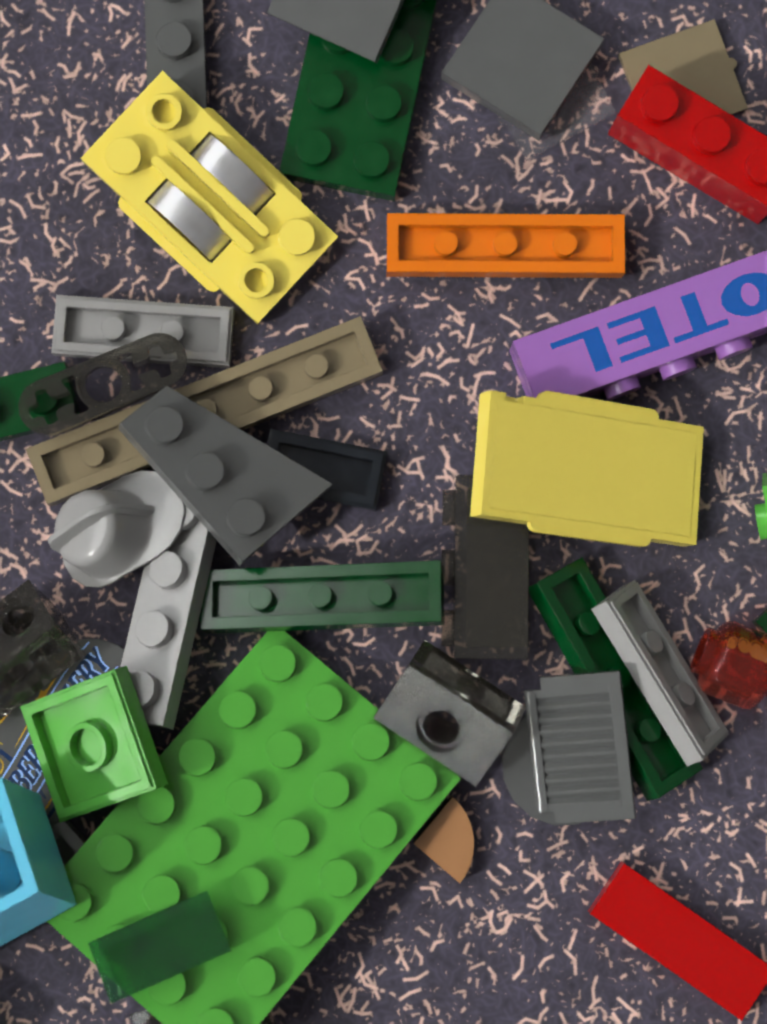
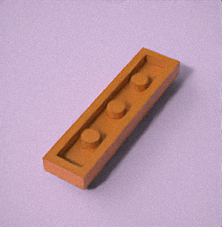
[387,213,625,278]

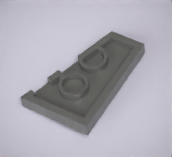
[119,386,332,566]

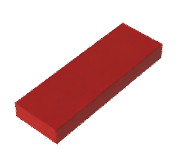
[588,861,767,1021]

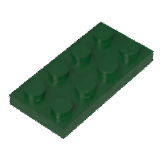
[279,0,437,201]

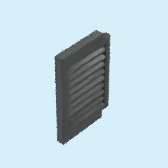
[524,670,636,824]

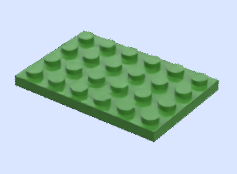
[47,631,461,1024]

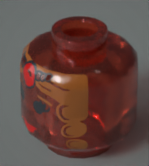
[690,621,767,709]

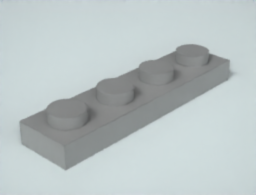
[120,505,217,730]

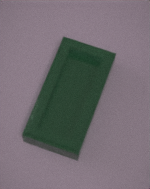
[88,891,232,1004]

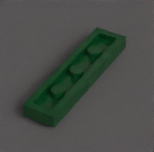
[526,557,703,801]
[200,560,445,634]

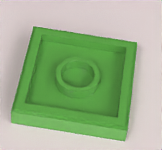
[20,666,168,823]

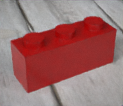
[608,64,767,224]

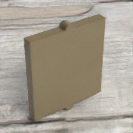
[618,19,748,115]

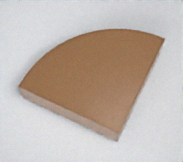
[413,796,474,883]

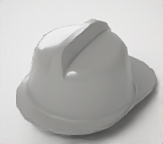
[47,470,186,588]

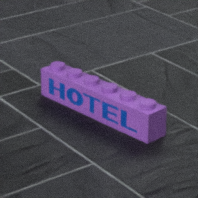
[509,250,767,401]

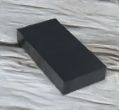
[267,429,387,511]

